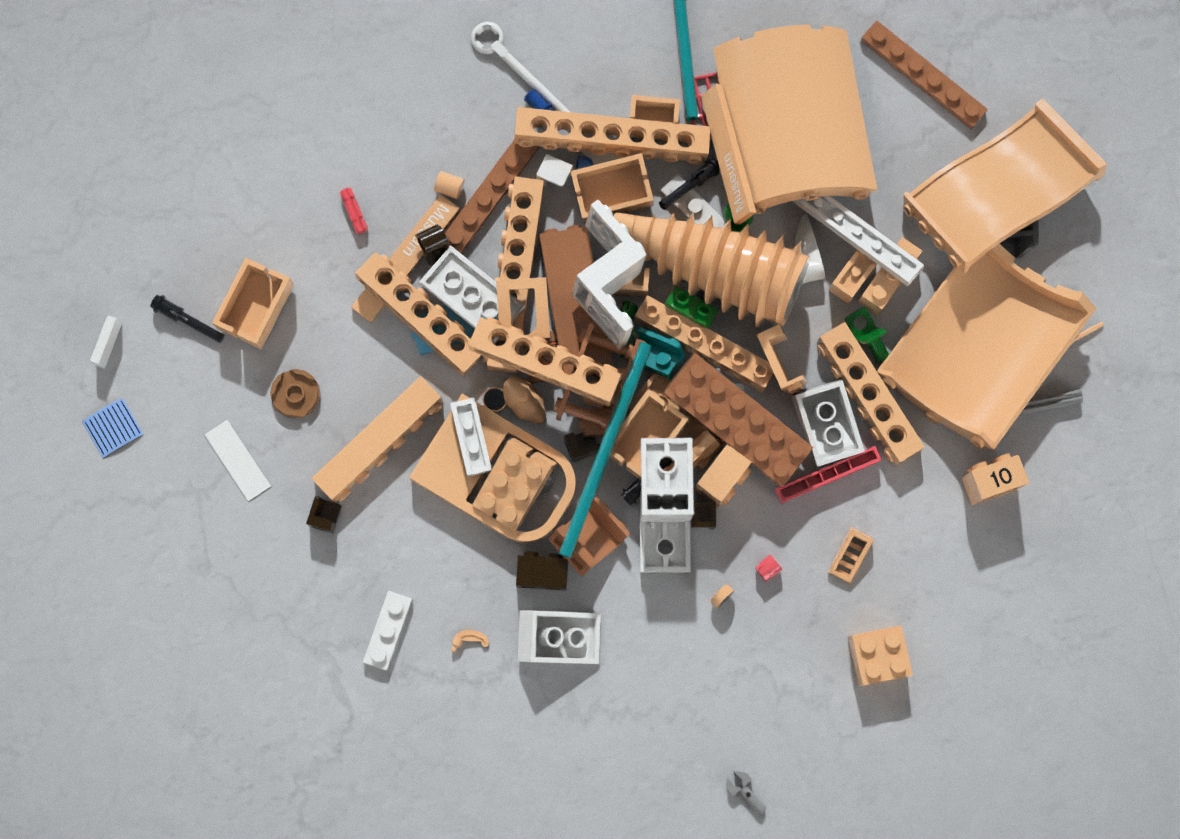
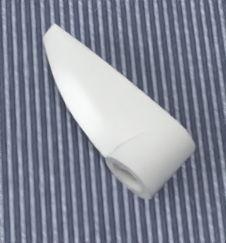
[795,214,825,284]

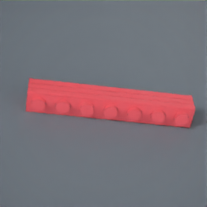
[774,446,882,504]

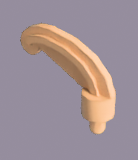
[451,630,489,652]

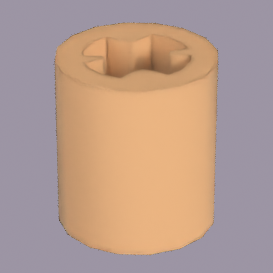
[434,171,464,199]

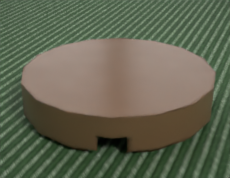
[270,369,320,419]

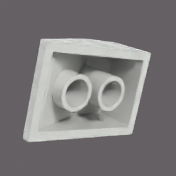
[791,380,865,467]
[518,611,601,664]

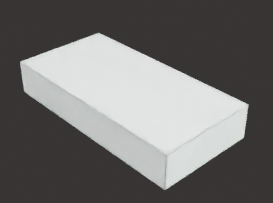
[90,316,122,369]

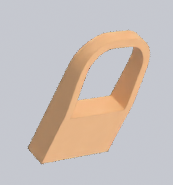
[409,393,576,543]

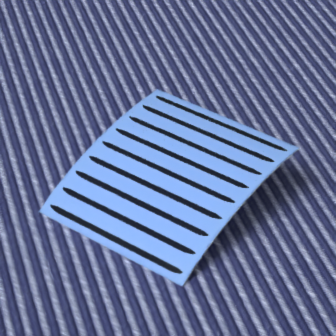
[82,398,143,458]

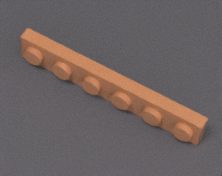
[860,20,988,129]
[445,140,541,254]

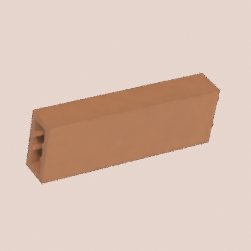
[539,225,613,378]

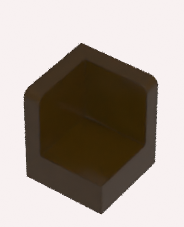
[563,432,600,463]
[306,495,342,534]
[690,502,716,530]

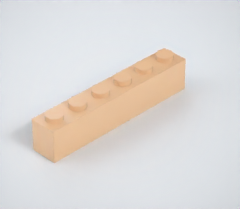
[311,376,443,503]

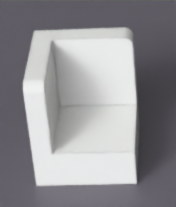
[536,154,573,187]

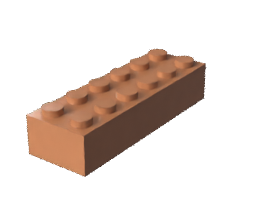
[661,353,814,487]

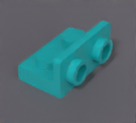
[627,327,685,380]

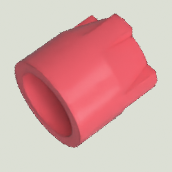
[755,554,782,582]

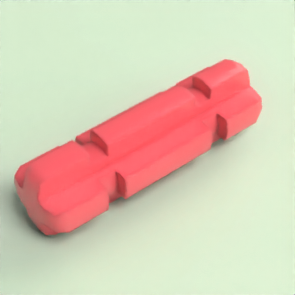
[340,188,368,234]

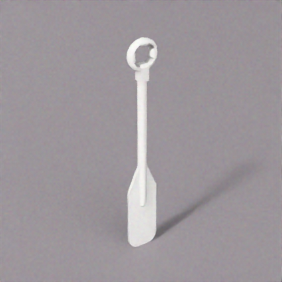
[471,22,648,182]

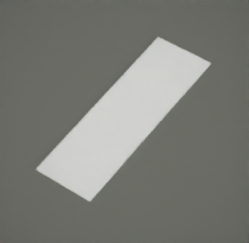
[204,420,271,501]

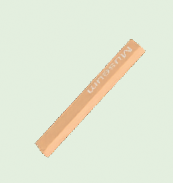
[701,84,756,224]
[351,194,460,323]

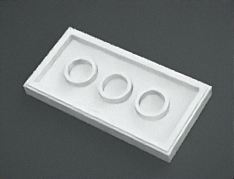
[419,245,526,344]

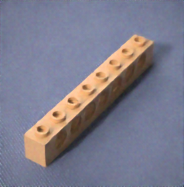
[514,107,710,164]
[483,176,544,374]

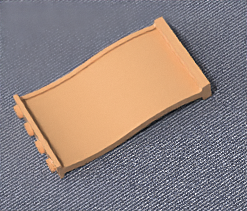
[903,99,1107,274]

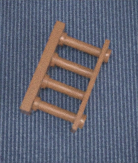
[553,323,646,436]

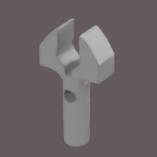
[726,771,766,814]

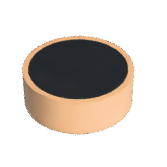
[483,387,507,413]
[711,585,734,609]

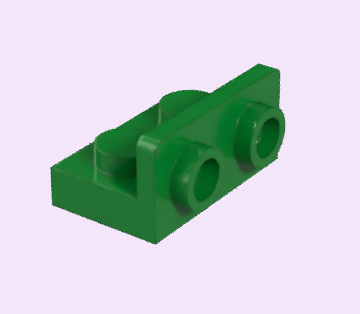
[665,286,719,329]

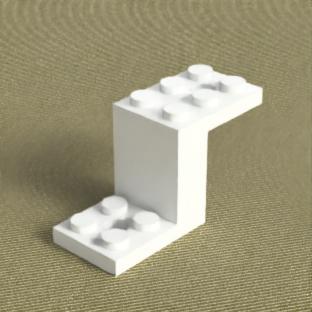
[571,200,647,350]
[639,438,694,573]

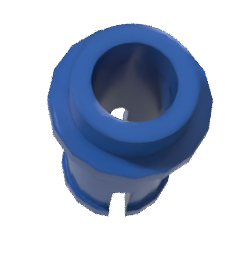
[524,89,554,111]

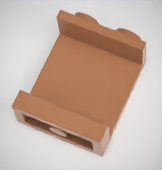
[549,497,630,576]

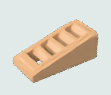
[828,527,874,584]

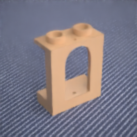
[496,277,550,341]
[757,324,808,395]

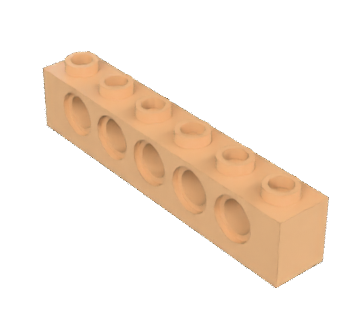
[355,252,483,377]
[634,295,774,393]
[468,317,621,407]
[817,322,925,466]

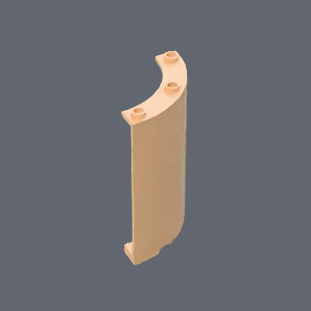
[713,25,877,214]
[877,244,1097,450]

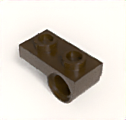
[415,224,449,269]

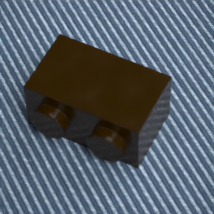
[516,551,568,591]

